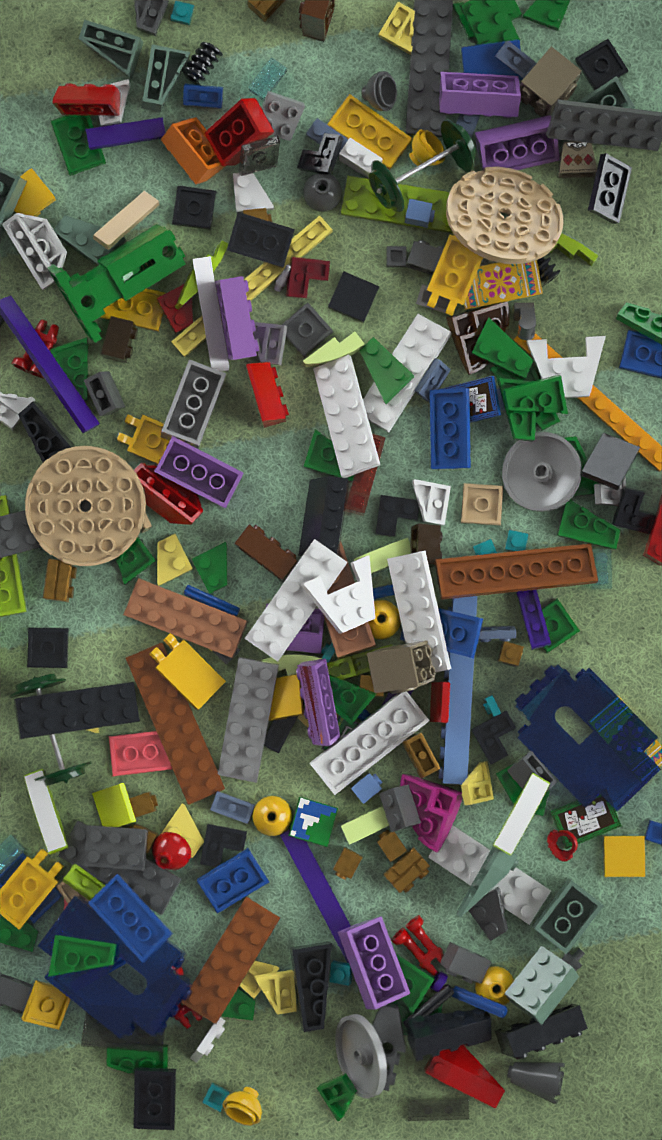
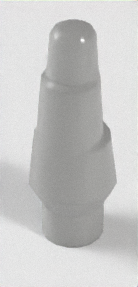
[274,264,291,292]

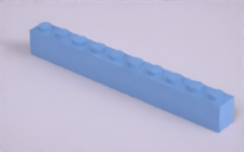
[439,596,477,785]

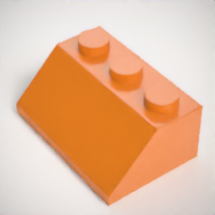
[160,117,226,185]

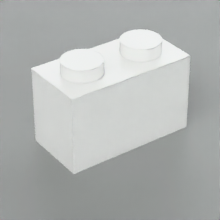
[339,138,383,179]

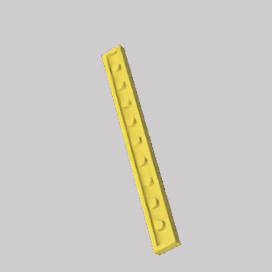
[171,215,333,358]

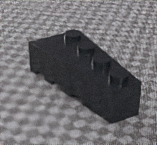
[18,402,75,463]
[290,941,332,1032]
[494,1004,588,1060]
[407,1008,492,1062]

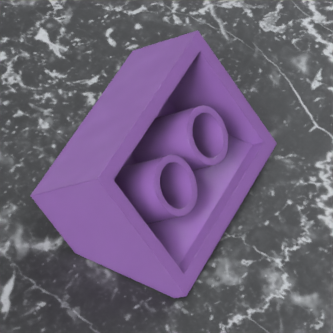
[266,604,325,654]

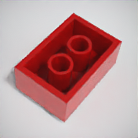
[204,98,274,166]

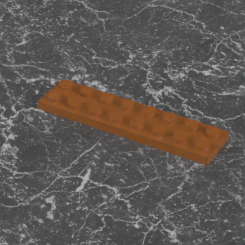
[435,544,598,600]
[126,642,225,805]

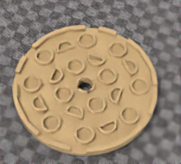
[446,167,563,264]
[25,446,146,566]

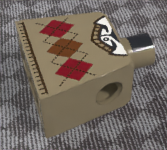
[558,141,597,178]

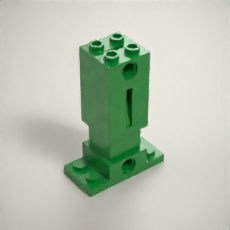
[47,224,186,343]

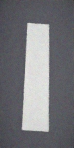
[193,257,229,372]

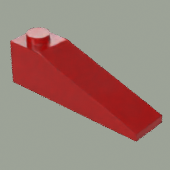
[424,1045,505,1109]

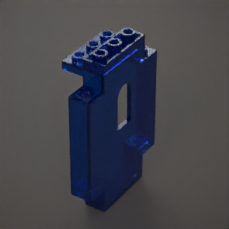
[514,664,661,812]
[38,896,193,1038]

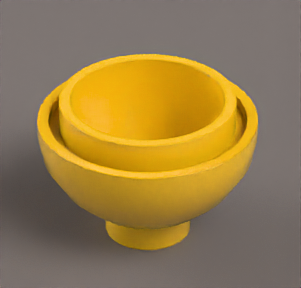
[409,129,445,166]
[368,600,401,639]
[252,796,292,836]
[475,966,514,1005]
[222,1087,262,1126]

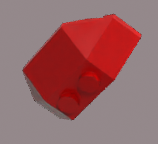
[134,463,203,525]

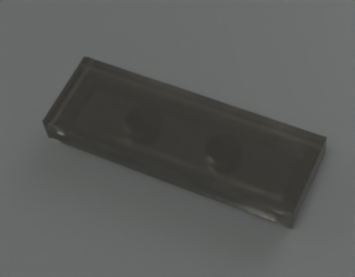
[407,1098,469,1121]

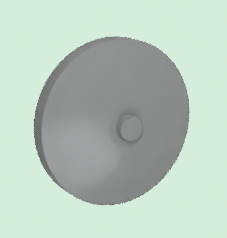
[502,432,582,512]
[335,1014,387,1099]

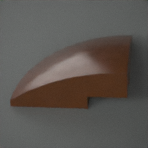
[446,301,510,375]

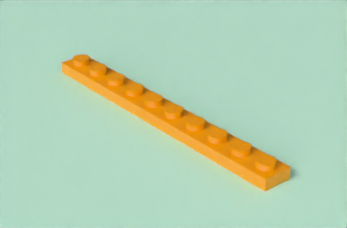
[513,333,662,472]

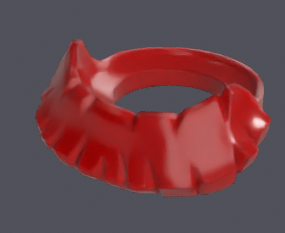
[547,829,578,862]

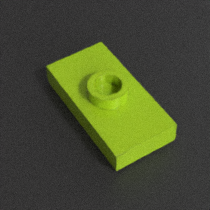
[62,863,105,901]

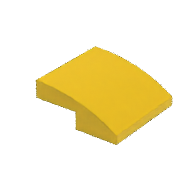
[14,168,56,217]
[269,675,304,721]

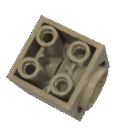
[520,46,582,117]
[367,641,435,694]

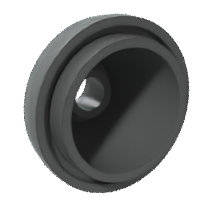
[362,71,397,111]
[303,173,342,212]

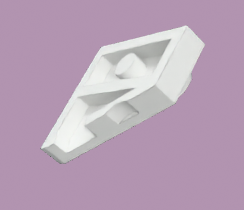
[0,392,35,430]
[412,479,451,526]

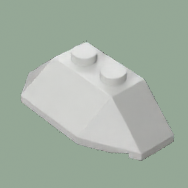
[2,213,67,290]

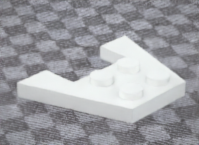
[526,336,606,398]
[300,555,375,634]

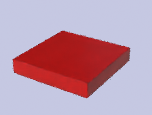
[429,682,450,723]

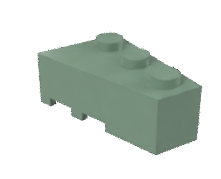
[79,19,144,79]
[141,44,190,112]
[54,215,126,267]

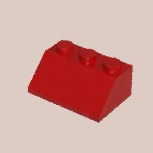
[52,83,121,116]
[246,362,289,428]

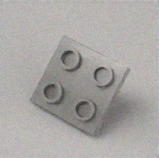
[261,91,305,141]

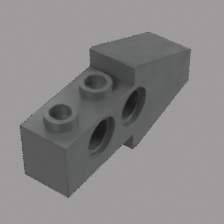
[372,1003,406,1091]

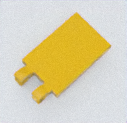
[427,235,483,316]
[117,414,170,464]
[149,633,226,710]
[0,849,64,930]

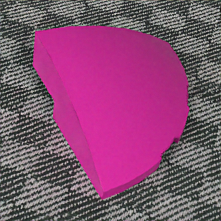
[400,774,463,852]

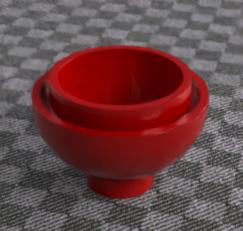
[152,832,191,870]

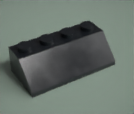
[298,476,349,556]

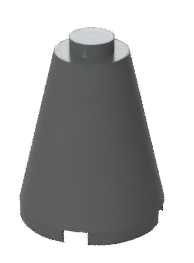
[507,1062,565,1105]

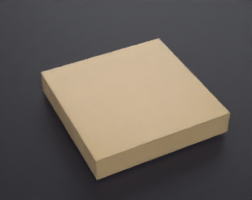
[461,483,503,526]

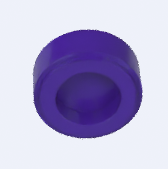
[430,971,448,992]

